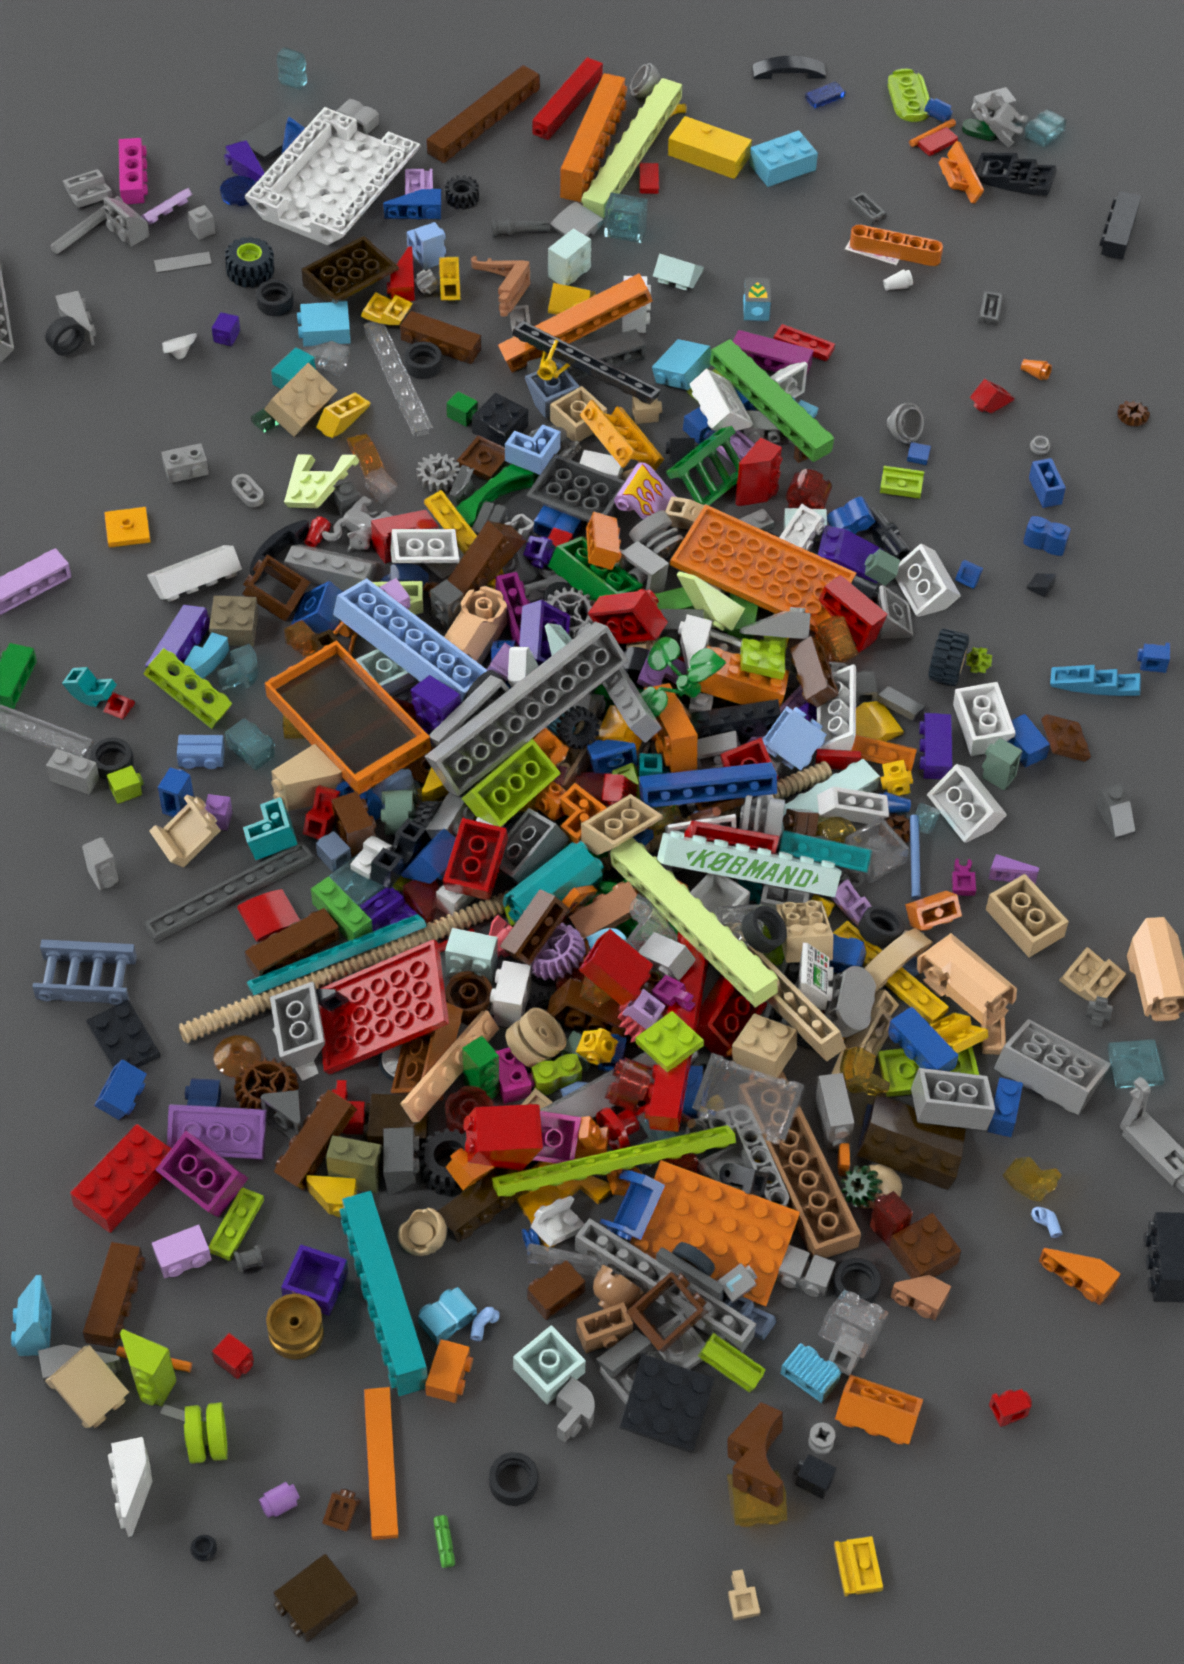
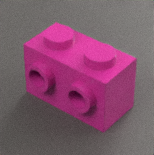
[495,1048,535,1104]

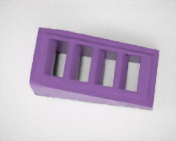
[988,854,1039,884]

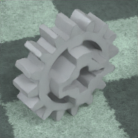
[416,453,460,492]

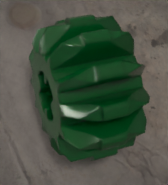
[841,1166,883,1208]

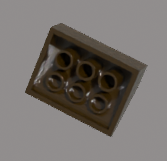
[301,236,399,304]
[857,1093,966,1190]

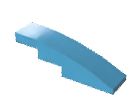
[1050,665,1141,696]

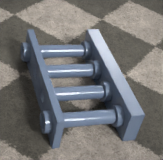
[32,939,137,1005]

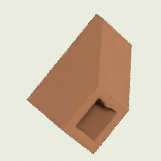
[891,1275,951,1321]

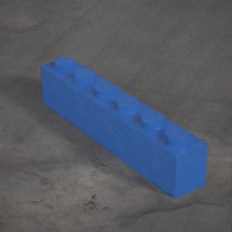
[639,762,777,808]

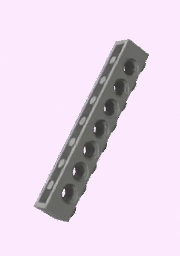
[575,1218,756,1353]

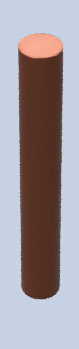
[690,807,721,821]

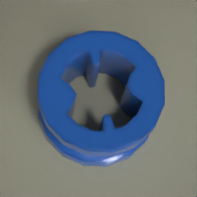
[521,1227,540,1251]

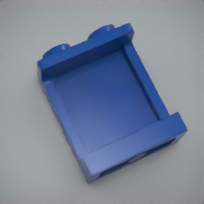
[600,1170,665,1241]

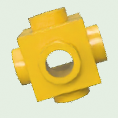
[880,760,913,796]
[576,1028,618,1065]

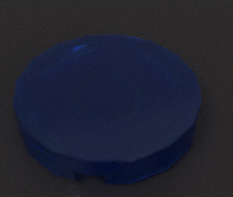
[220,176,256,206]

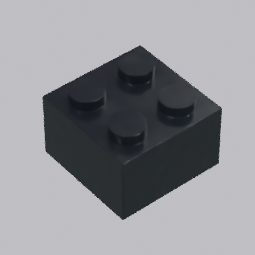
[472,392,528,447]

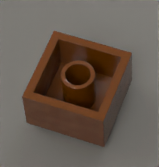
[332,791,377,859]
[889,1213,961,1279]

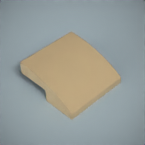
[1059,947,1126,1001]

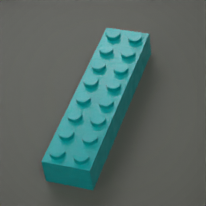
[339,1191,427,1396]

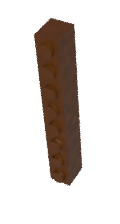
[426,65,540,163]

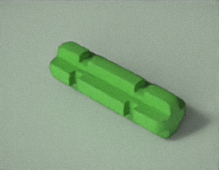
[434,1515,455,1568]

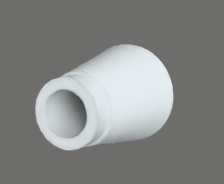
[883,269,913,291]

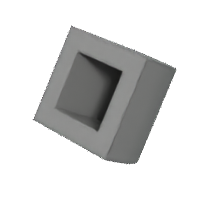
[829,1331,867,1376]

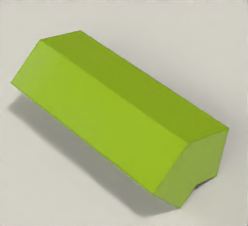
[697,1333,766,1393]

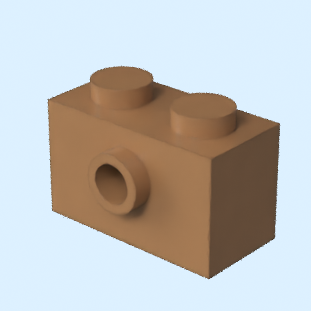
[576,1302,633,1354]

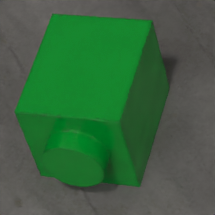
[446,391,478,427]

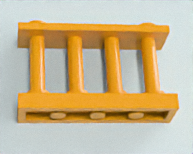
[580,400,664,471]

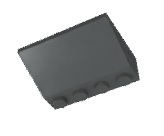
[526,454,626,523]

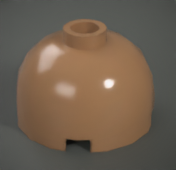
[593,1265,644,1311]

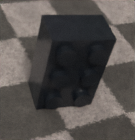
[1143,1212,1184,1303]

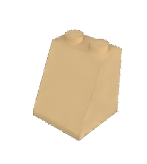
[271,744,343,811]

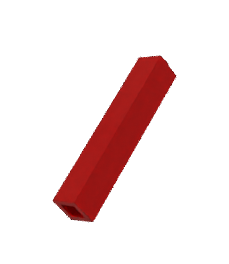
[532,57,603,140]

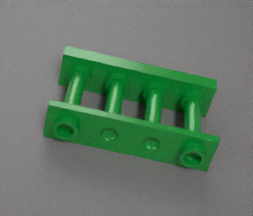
[666,426,740,506]

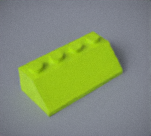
[461,739,561,827]

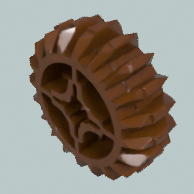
[234,1056,299,1114]

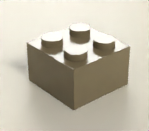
[209,596,258,646]

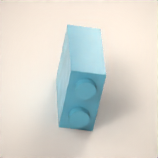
[297,301,351,346]
[652,339,711,390]

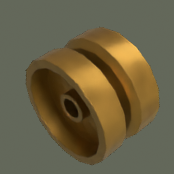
[266,1293,324,1360]

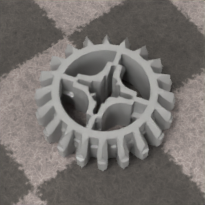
[545,587,595,640]

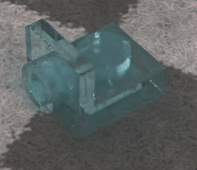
[915,803,941,834]

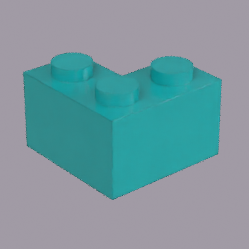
[243,797,298,860]

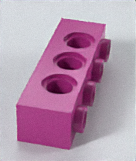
[119,138,148,204]

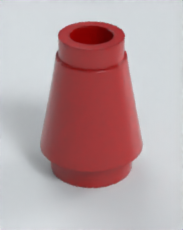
[305,516,331,548]

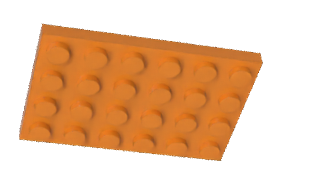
[630,1160,800,1307]

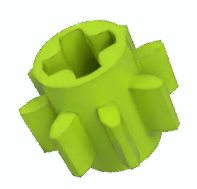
[965,647,993,673]

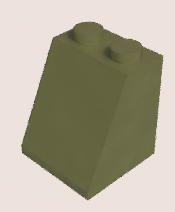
[326,1136,384,1194]

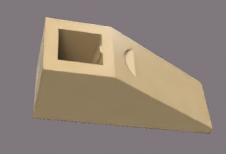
[665,496,705,530]

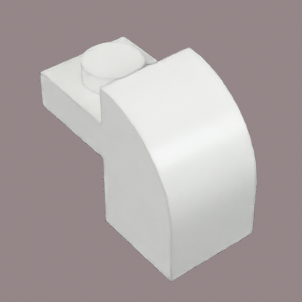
[350,836,393,879]

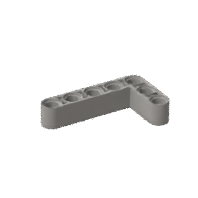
[685,1105,789,1207]

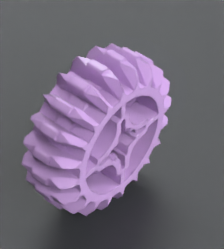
[525,922,586,981]

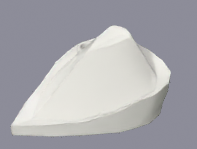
[162,333,197,359]

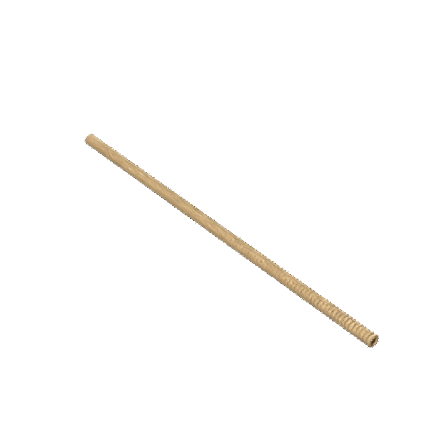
[179,761,832,1044]

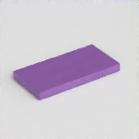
[167,1104,267,1159]

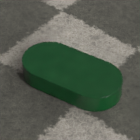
[962,118,997,141]

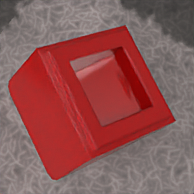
[103,692,135,719]

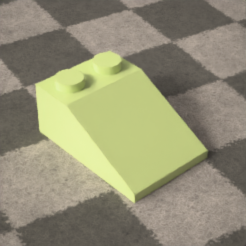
[677,572,745,631]

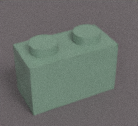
[982,738,1022,791]

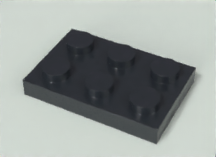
[86,1000,160,1069]

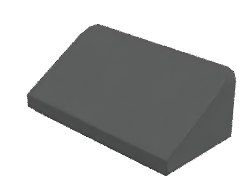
[596,1330,652,1379]

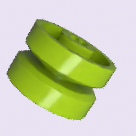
[184,1402,228,1464]

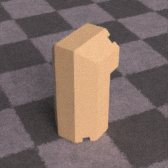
[444,586,507,665]
[1127,917,1184,1021]
[917,933,1017,1026]

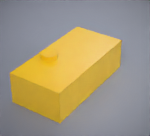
[668,116,752,179]

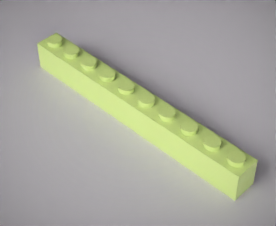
[581,78,682,218]
[610,837,778,1007]

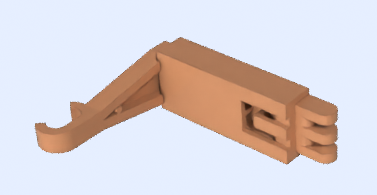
[471,256,530,317]

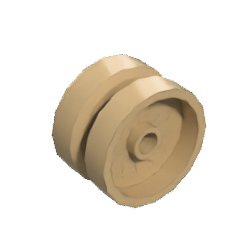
[505,1008,567,1068]

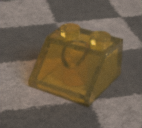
[727,1470,787,1527]

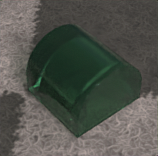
[251,407,279,433]

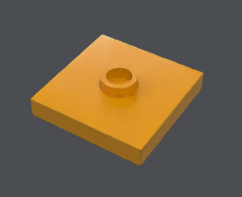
[104,507,150,548]

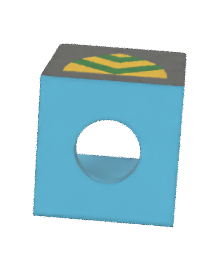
[743,277,771,321]

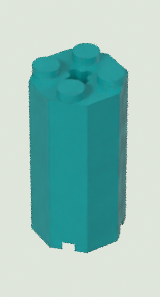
[502,841,604,924]

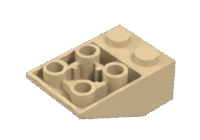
[776,900,833,963]

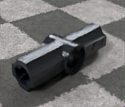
[869,507,911,561]

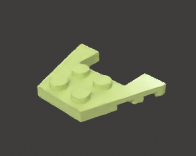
[284,455,360,508]

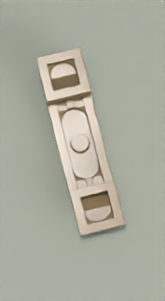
[864,928,933,993]

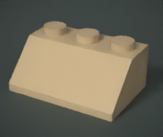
[581,794,663,855]

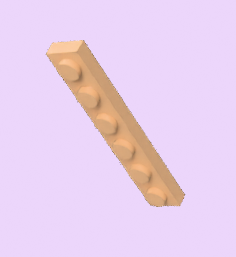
[401,1011,499,1122]

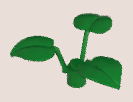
[641,637,726,718]

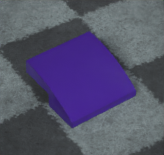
[359,887,417,931]

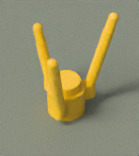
[537,339,571,381]

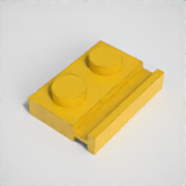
[834,1536,883,1596]

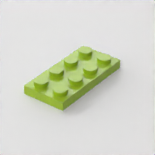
[878,1046,979,1097]

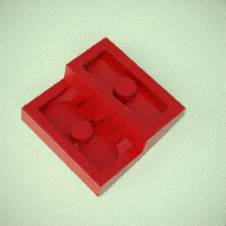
[237,889,301,942]

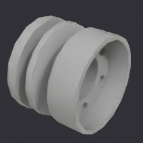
[629,510,684,559]
[739,795,785,847]

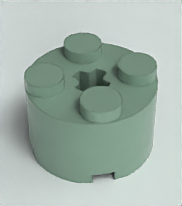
[381,789,417,835]

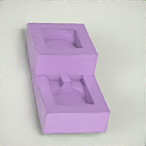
[831,879,872,926]

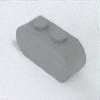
[825,966,876,1037]

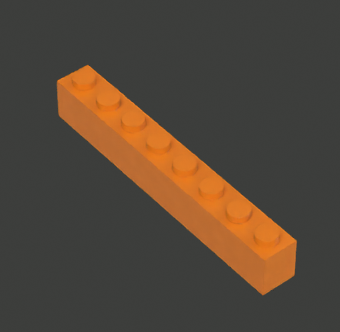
[498,273,653,373]

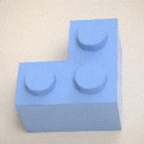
[407,222,446,269]
[505,424,561,475]

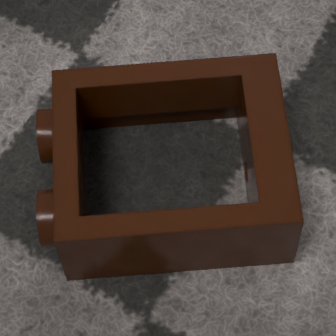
[242,555,310,621]
[626,1271,709,1352]

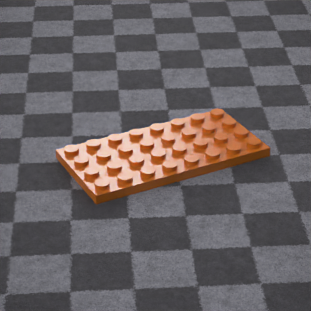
[670,504,856,635]

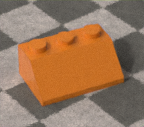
[835,1374,923,1445]

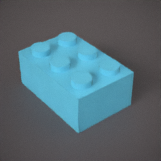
[749,130,818,187]

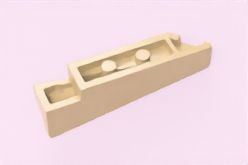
[832,990,899,1080]

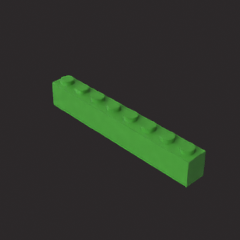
[710,339,834,462]

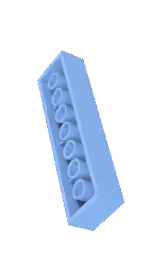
[333,578,488,702]

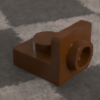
[322,1488,361,1532]

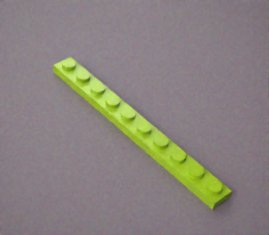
[492,1125,736,1197]

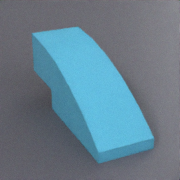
[184,632,229,688]

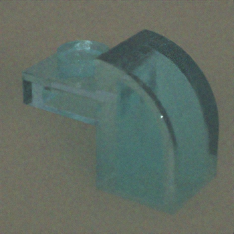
[217,644,259,690]

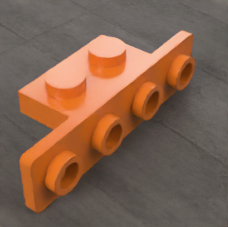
[939,141,984,204]

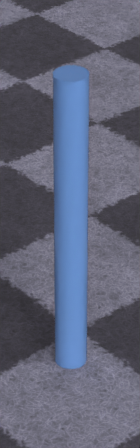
[910,815,921,900]

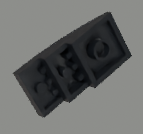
[975,153,1057,195]

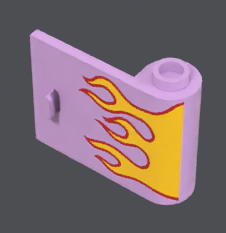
[614,463,676,520]

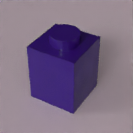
[212,312,240,346]

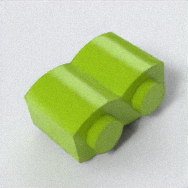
[531,1054,582,1095]

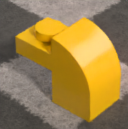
[439,257,460,300]

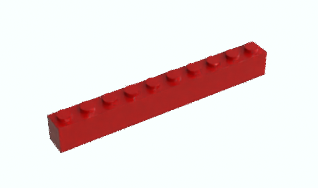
[645,931,709,1132]

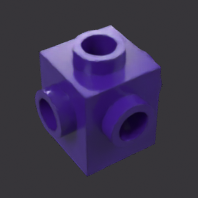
[523,536,556,569]

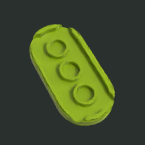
[887,69,930,122]

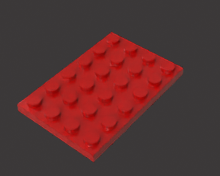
[318,939,449,1075]

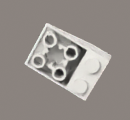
[108,1437,152,1537]

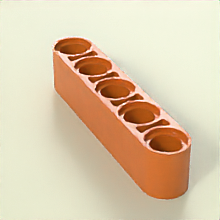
[850,225,943,266]

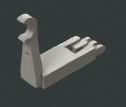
[1120,1077,1184,1194]

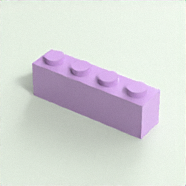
[0,548,71,615]

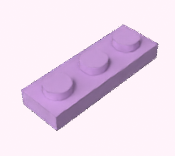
[141,188,192,225]

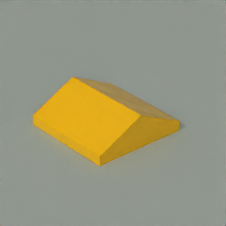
[856,701,904,742]

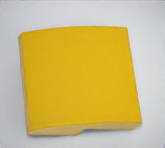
[361,292,413,325]
[929,1012,989,1053]

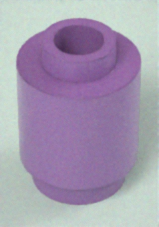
[258,1482,300,1518]

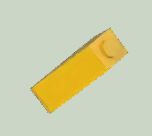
[316,392,371,438]

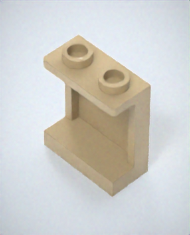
[150,794,221,868]
[45,1345,129,1428]

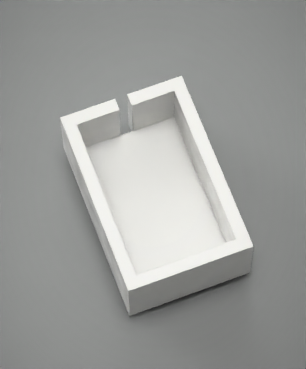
[690,873,750,927]

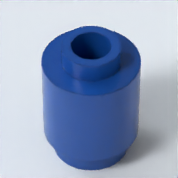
[924,98,953,122]

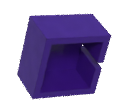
[281,1244,349,1316]

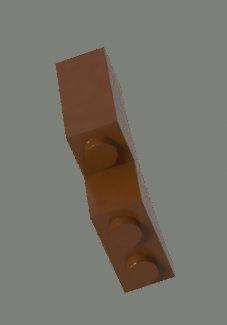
[727,1402,783,1508]

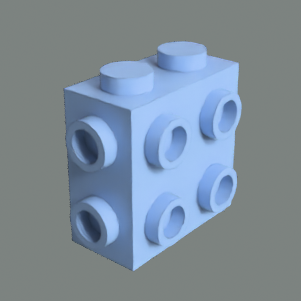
[763,706,827,770]

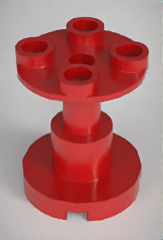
[596,1083,654,1151]

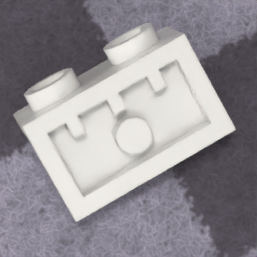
[779,504,825,551]
[531,1196,584,1247]

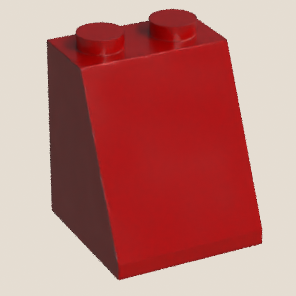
[464,1104,543,1171]

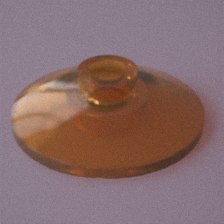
[213,1035,261,1077]

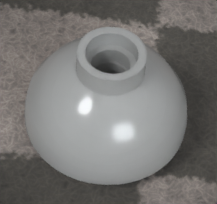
[630,63,660,98]
[887,403,924,444]

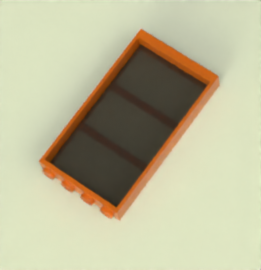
[265,641,431,795]

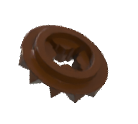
[1117,400,1150,426]
[880,812,910,844]

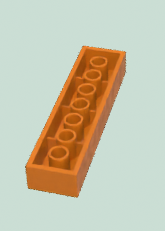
[560,73,627,202]

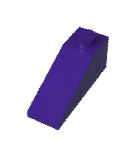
[224,140,265,185]

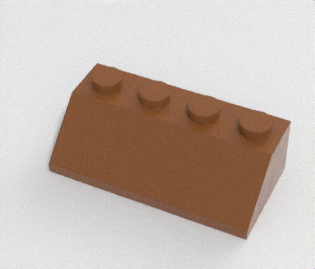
[391,1002,463,1101]

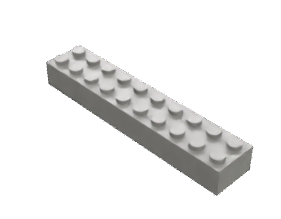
[425,622,628,796]

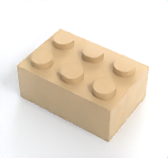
[264,363,338,437]
[986,874,1069,958]

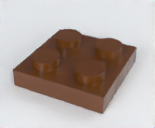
[456,435,508,481]
[1041,714,1091,762]

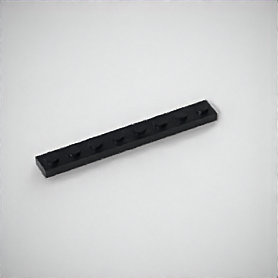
[512,321,660,405]

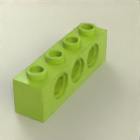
[143,648,232,729]

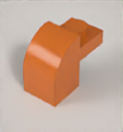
[530,727,570,765]
[574,1116,609,1159]

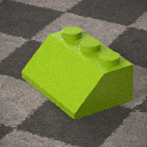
[120,1329,177,1407]

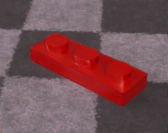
[773,324,835,362]

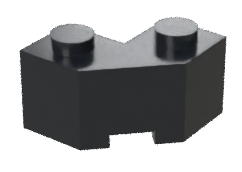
[666,438,696,480]

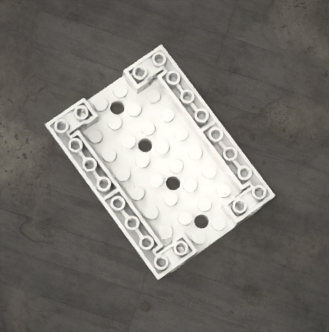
[245,107,421,245]

